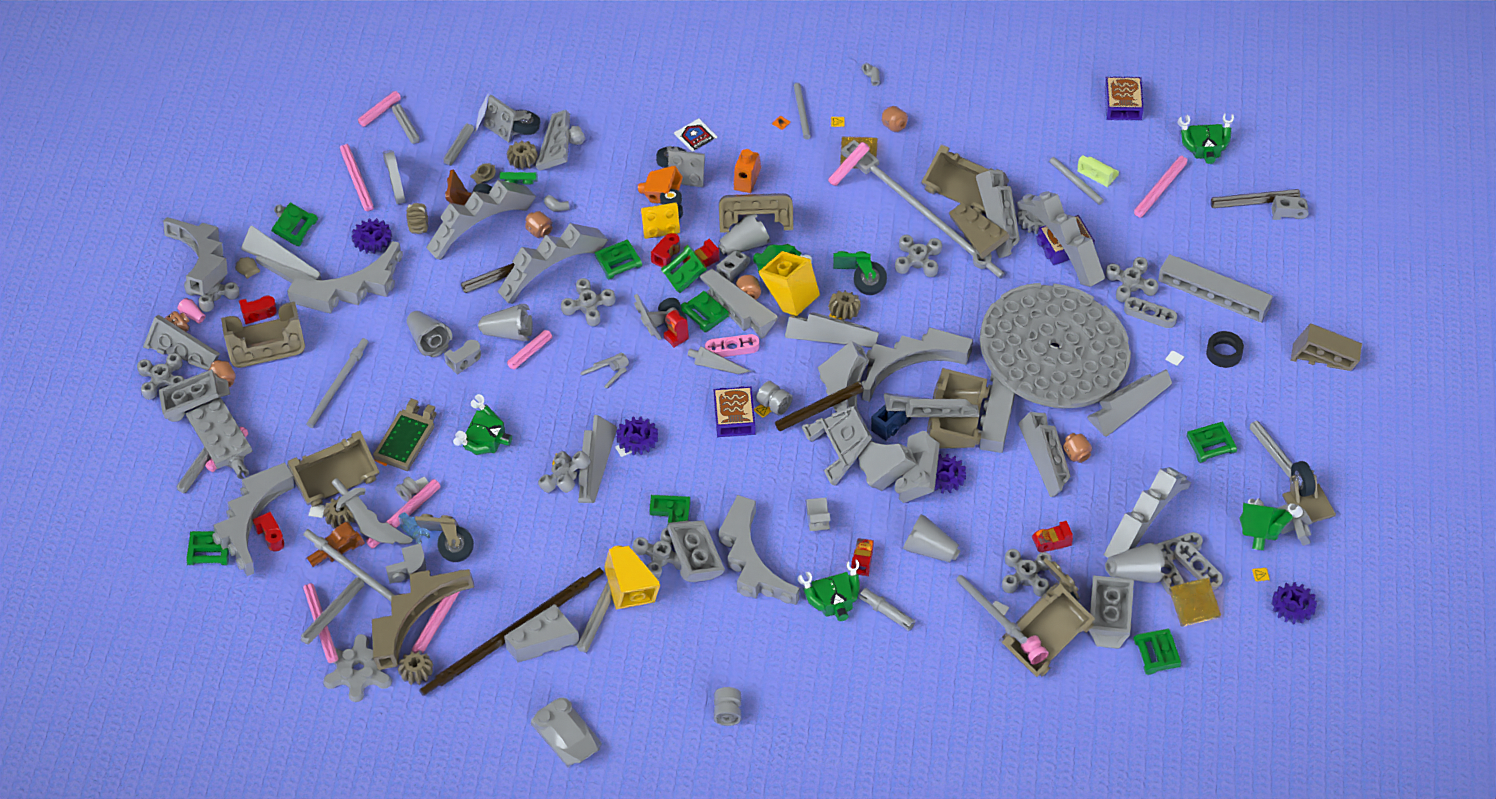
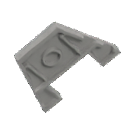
[802,406,872,486]

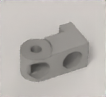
[1271,195,1309,220]
[717,250,750,283]
[444,340,481,375]

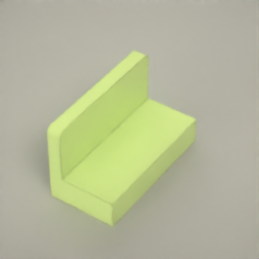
[1077,155,1119,187]

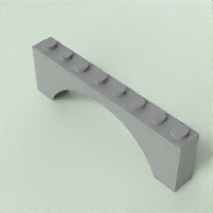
[818,341,917,491]

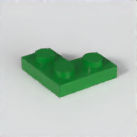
[500,172,538,185]
[649,495,691,527]

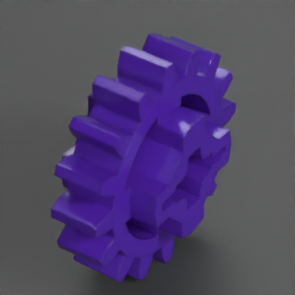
[352,218,392,254]
[616,416,658,455]
[934,454,966,494]
[1271,582,1317,624]

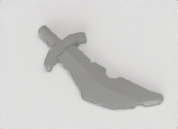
[332,478,412,544]

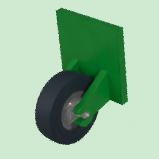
[833,251,887,295]

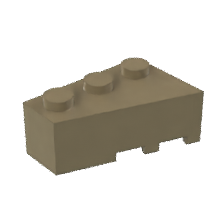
[1290,323,1362,371]

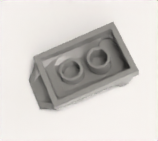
[159,369,230,422]
[895,431,940,503]
[667,520,725,582]
[1089,575,1134,649]
[531,698,602,767]

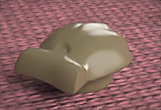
[470,163,496,184]
[235,257,260,279]

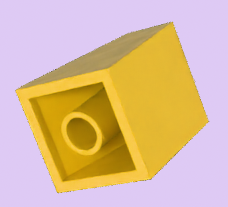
[759,251,820,316]
[604,545,660,610]

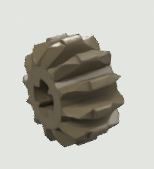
[507,140,538,170]
[406,203,429,234]
[828,290,861,320]
[323,496,355,529]
[398,650,433,685]

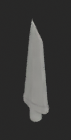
[688,346,751,374]

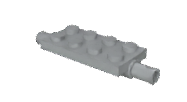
[186,397,253,479]

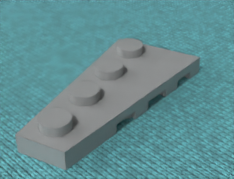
[535,110,570,171]
[143,315,220,370]

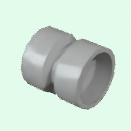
[756,381,793,416]
[714,687,741,726]

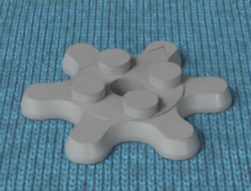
[323,634,392,702]

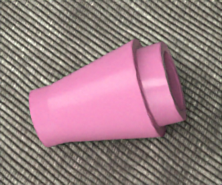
[177,298,206,324]

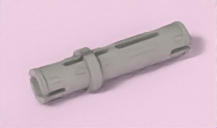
[859,588,916,631]

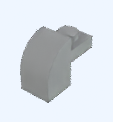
[805,498,830,531]
[1277,504,1313,546]
[385,543,426,584]

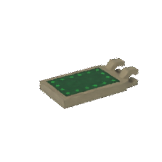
[373,398,437,471]

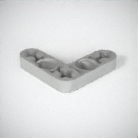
[383,150,406,204]
[1154,532,1203,596]

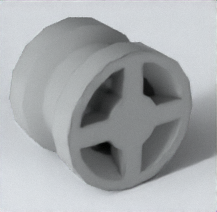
[395,477,420,502]

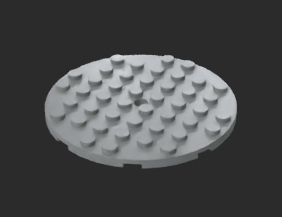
[980,283,1131,408]

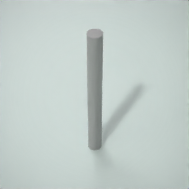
[794,83,811,139]
[1049,157,1104,205]

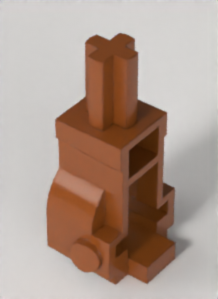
[307,522,365,567]

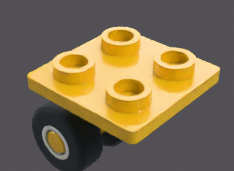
[641,189,683,239]

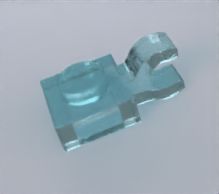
[398,512,430,544]

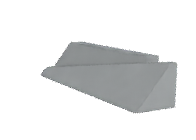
[976,170,1020,258]
[241,226,322,283]
[700,269,778,339]
[785,312,879,347]
[1087,369,1172,437]
[884,393,980,417]
[1018,412,1071,497]
[578,415,617,503]

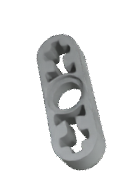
[1124,297,1177,328]
[1174,542,1223,590]

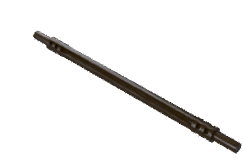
[419,567,604,696]

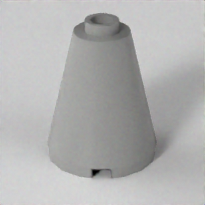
[718,214,771,256]
[478,304,533,341]
[406,311,452,357]
[903,514,961,563]
[1105,543,1164,583]

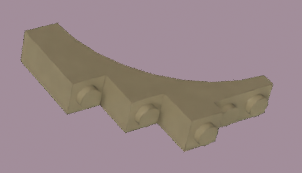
[372,569,474,670]

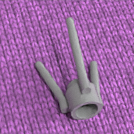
[580,352,629,388]

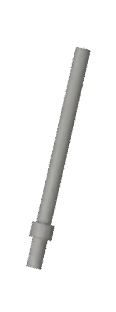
[306,338,369,428]
[303,529,396,602]
[956,575,1027,644]

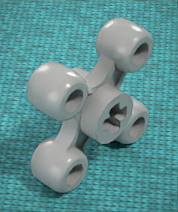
[895,235,942,277]
[1105,257,1158,302]
[184,276,239,312]
[561,278,616,326]
[137,353,185,400]
[538,451,591,493]
[632,528,682,579]
[1002,549,1052,597]

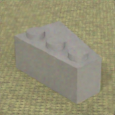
[504,604,579,662]

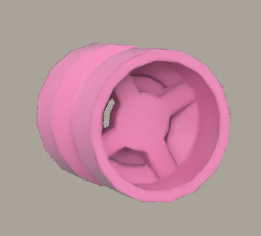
[1021,636,1049,665]

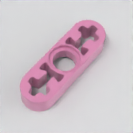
[705,334,759,357]

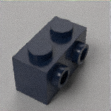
[871,405,911,441]

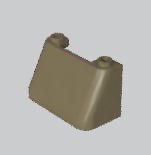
[921,144,1009,215]
[719,193,793,233]
[221,301,305,368]
[927,368,989,449]
[287,431,380,507]
[1000,583,1095,677]

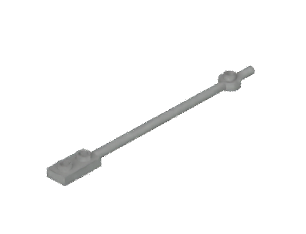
[841,140,1005,278]

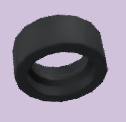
[1206,331,1244,368]

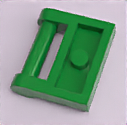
[271,202,318,246]
[595,239,642,280]
[661,244,707,293]
[681,291,729,332]
[1186,421,1237,463]
[187,531,229,565]
[1133,628,1181,675]

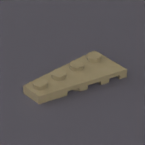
[949,202,1010,259]

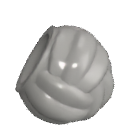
[569,126,585,145]

